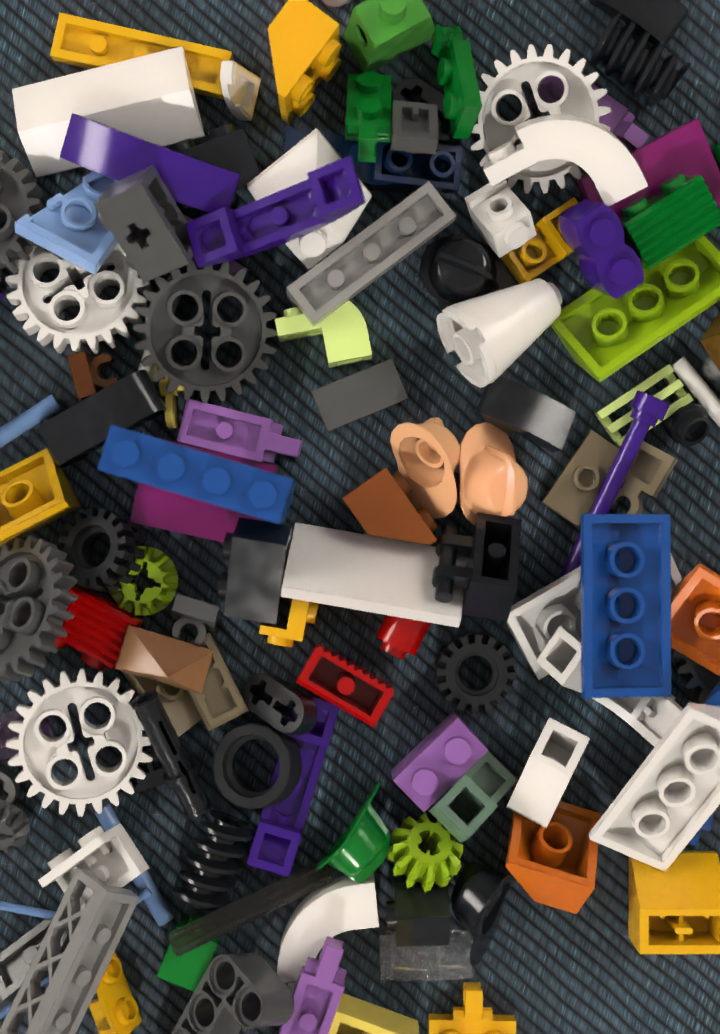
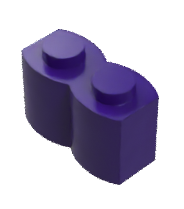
[559,199,644,299]

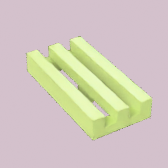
[595,364,693,449]

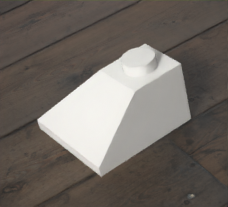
[247,128,372,270]

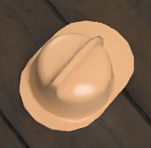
[390,417,460,519]
[459,422,528,525]

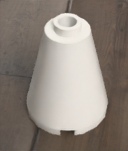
[436,278,563,388]

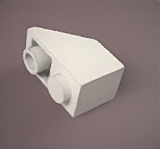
[506,717,590,828]

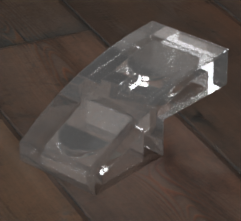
[379,930,475,981]

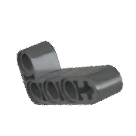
[171,953,294,1034]

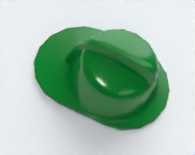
[316,781,390,883]

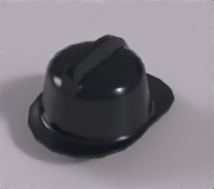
[420,235,519,305]
[451,862,515,966]

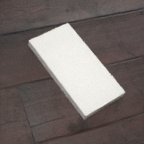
[280,522,466,628]

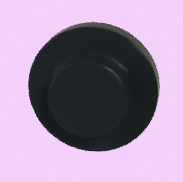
[667,404,711,446]

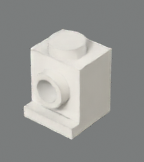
[464,179,537,258]

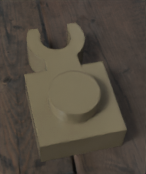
[611,441,678,514]

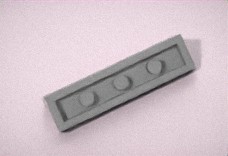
[286,181,456,327]
[0,867,140,1034]

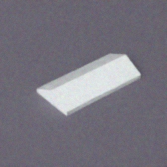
[12,46,205,178]
[506,555,682,680]
[589,702,720,872]

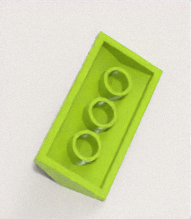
[551,236,720,383]

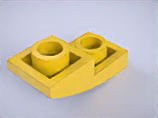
[501,197,578,284]

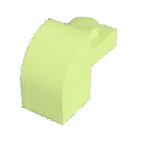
[275,301,372,368]

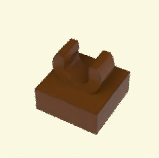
[67,351,120,401]

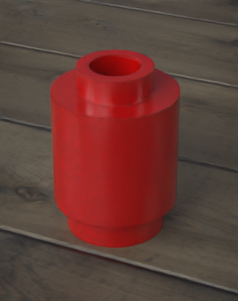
[376,615,431,660]

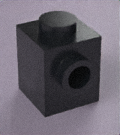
[386,882,451,947]

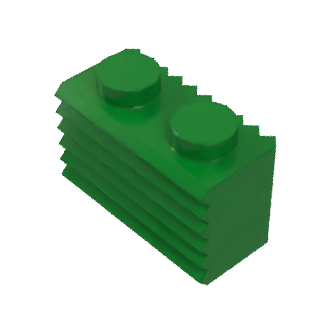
[619,172,720,270]

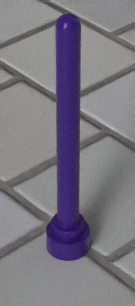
[558,390,670,579]

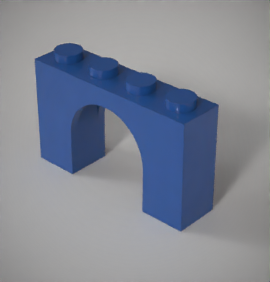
[97,424,297,524]

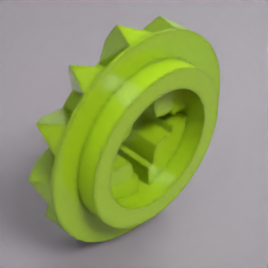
[109,546,178,616]

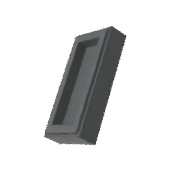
[311,358,409,432]

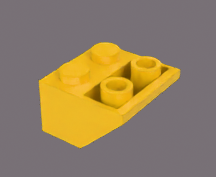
[268,0,342,125]
[628,851,720,954]

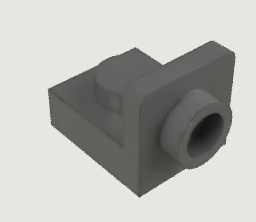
[390,100,438,154]

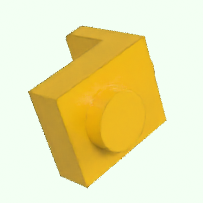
[259,599,319,647]

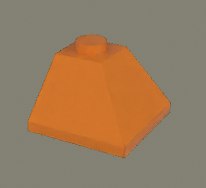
[505,801,601,915]

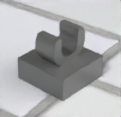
[171,594,220,647]

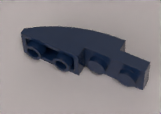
[282,128,462,193]

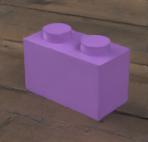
[391,711,489,812]

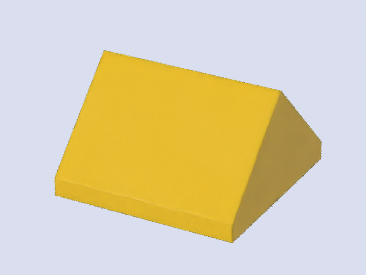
[0,448,81,547]

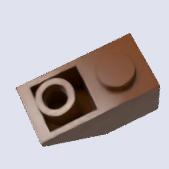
[342,467,438,545]

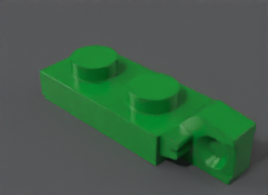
[431,24,482,139]
[345,71,392,162]

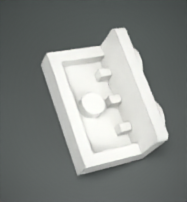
[38,823,150,911]

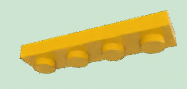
[50,12,233,100]

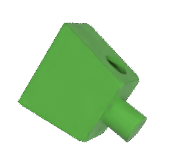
[343,0,435,72]

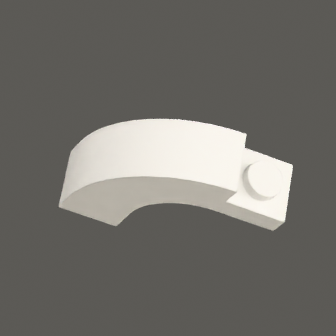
[483,115,648,206]
[536,625,684,747]
[277,872,379,994]

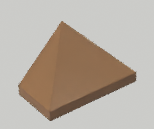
[115,625,214,694]

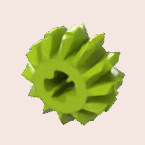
[387,812,464,893]

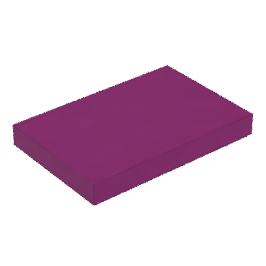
[576,119,720,218]
[130,438,278,543]

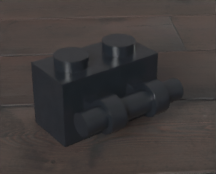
[432,513,522,622]

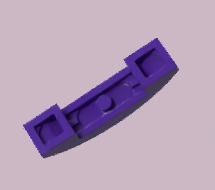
[60,113,241,213]
[185,155,366,268]
[246,695,340,877]

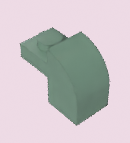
[428,751,518,843]

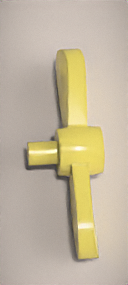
[159,349,183,429]

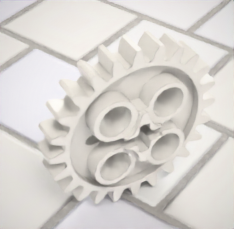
[471,44,611,194]
[5,243,152,355]
[6,668,153,817]

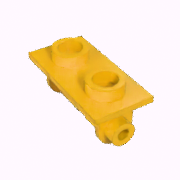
[89,952,142,1034]

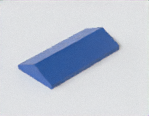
[581,514,671,698]

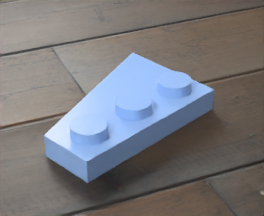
[15,171,118,275]

